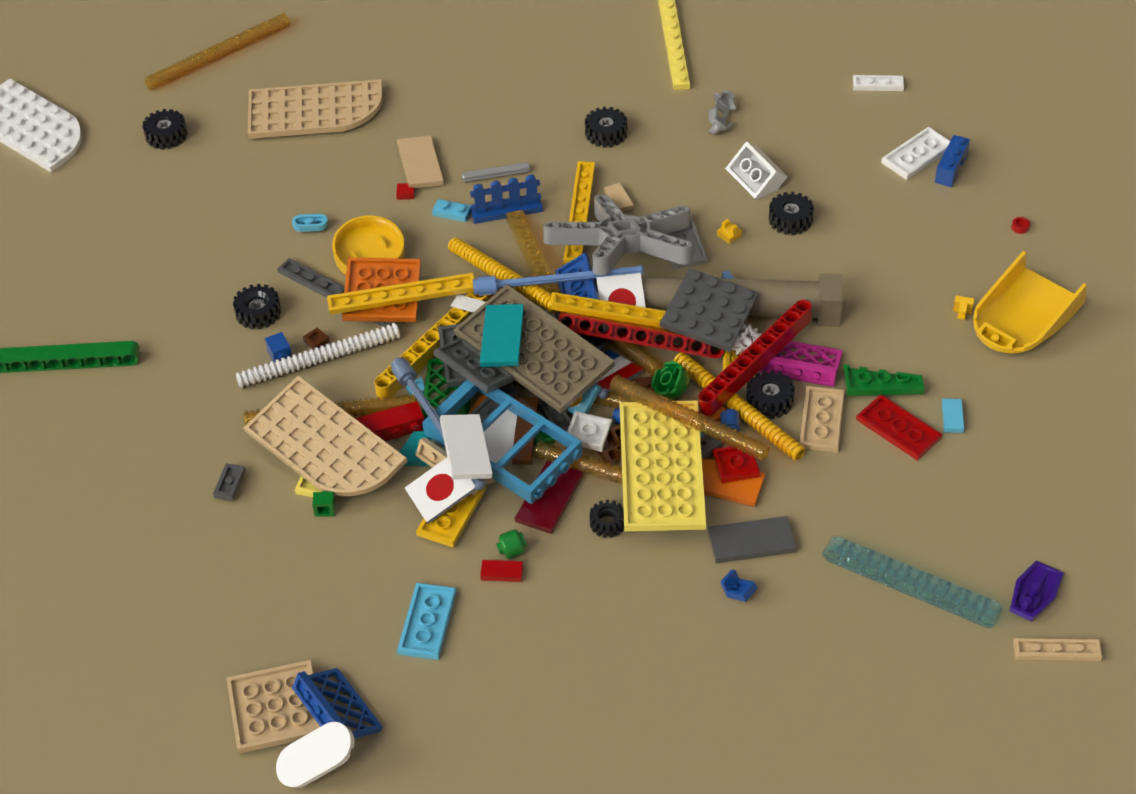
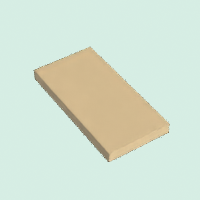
[397,136,443,188]
[799,386,845,453]

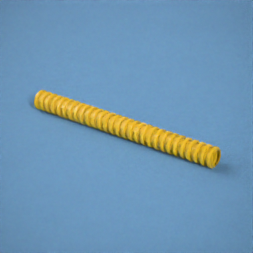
[448,237,558,314]
[674,352,806,461]

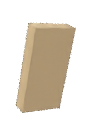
[604,183,634,213]

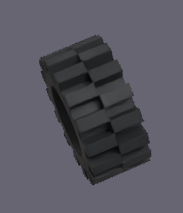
[589,500,624,538]

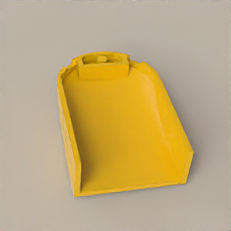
[973,251,1087,353]

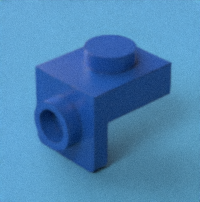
[720,569,758,602]

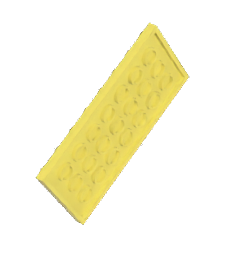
[620,401,706,532]

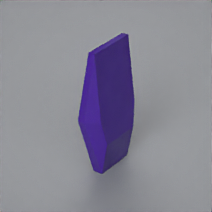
[1009,560,1064,622]

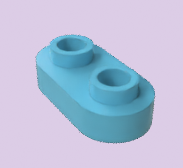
[292,214,328,232]

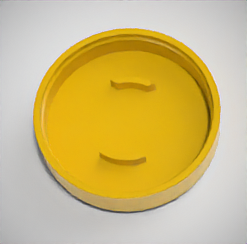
[332,215,405,275]

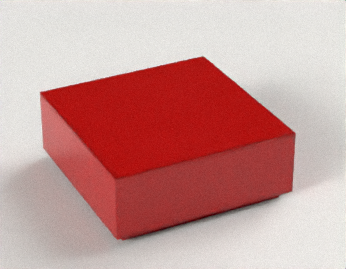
[396,183,415,200]

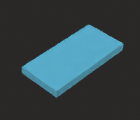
[397,583,457,660]

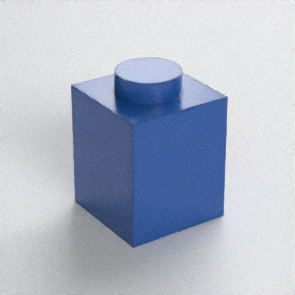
[265,332,292,362]

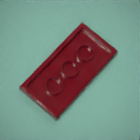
[515,460,583,534]

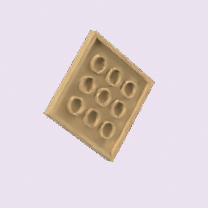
[226,660,320,754]

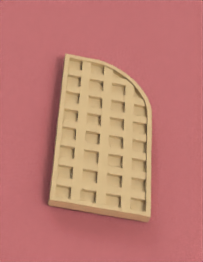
[248,79,383,139]
[243,376,408,496]

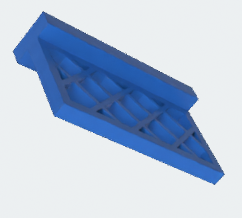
[292,668,383,739]

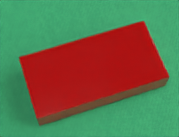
[480,560,523,582]

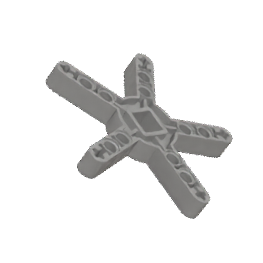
[543,195,693,275]

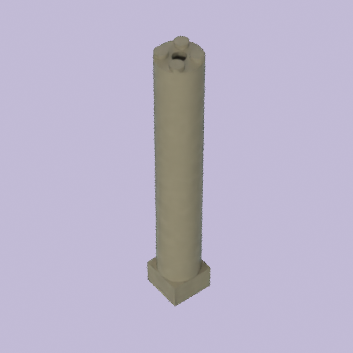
[595,274,843,327]

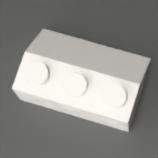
[725,141,788,199]

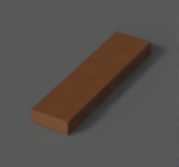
[512,398,539,465]

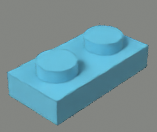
[432,199,471,222]

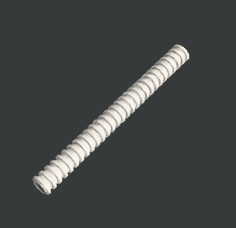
[235,323,400,388]

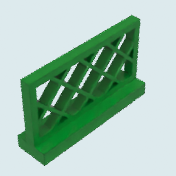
[421,358,471,420]

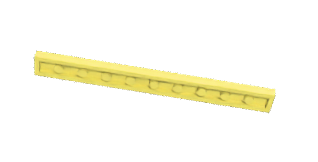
[658,0,690,90]

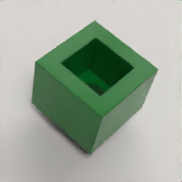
[312,491,335,517]

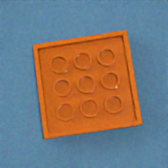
[342,257,421,322]

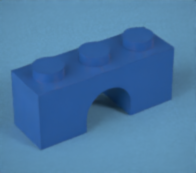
[935,135,970,187]

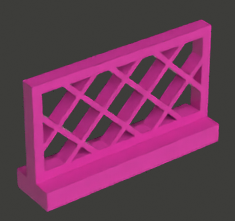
[759,341,843,387]

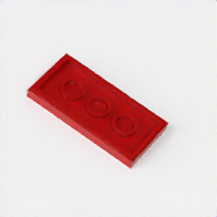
[856,394,942,461]

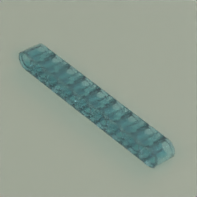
[822,536,1002,628]

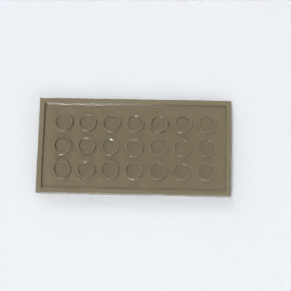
[453,284,615,413]

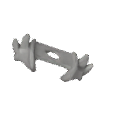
[708,89,737,135]

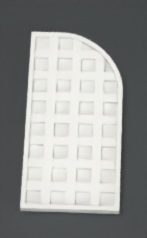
[0,79,82,173]

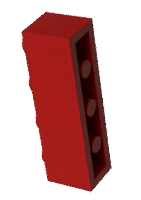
[355,401,424,441]

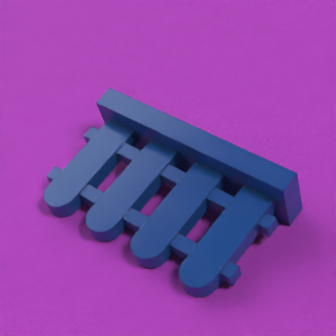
[470,175,543,224]

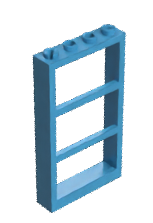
[422,380,582,504]

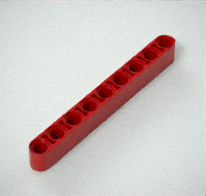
[698,300,812,415]
[558,312,724,358]

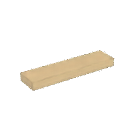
[1013,638,1102,661]

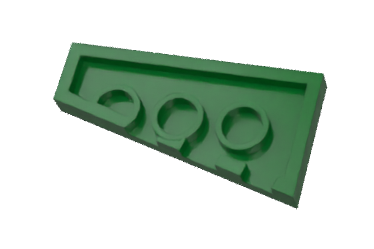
[843,364,924,396]

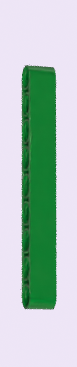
[0,341,140,373]

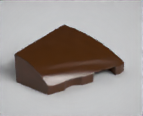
[597,425,621,468]

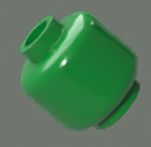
[496,529,528,559]

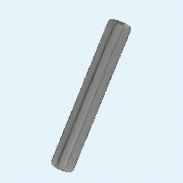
[462,162,530,182]

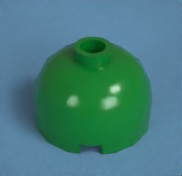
[651,361,690,400]

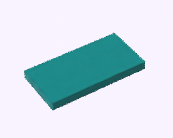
[480,304,524,367]

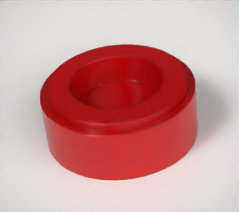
[1011,217,1030,234]

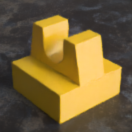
[717,219,742,244]
[953,295,974,320]

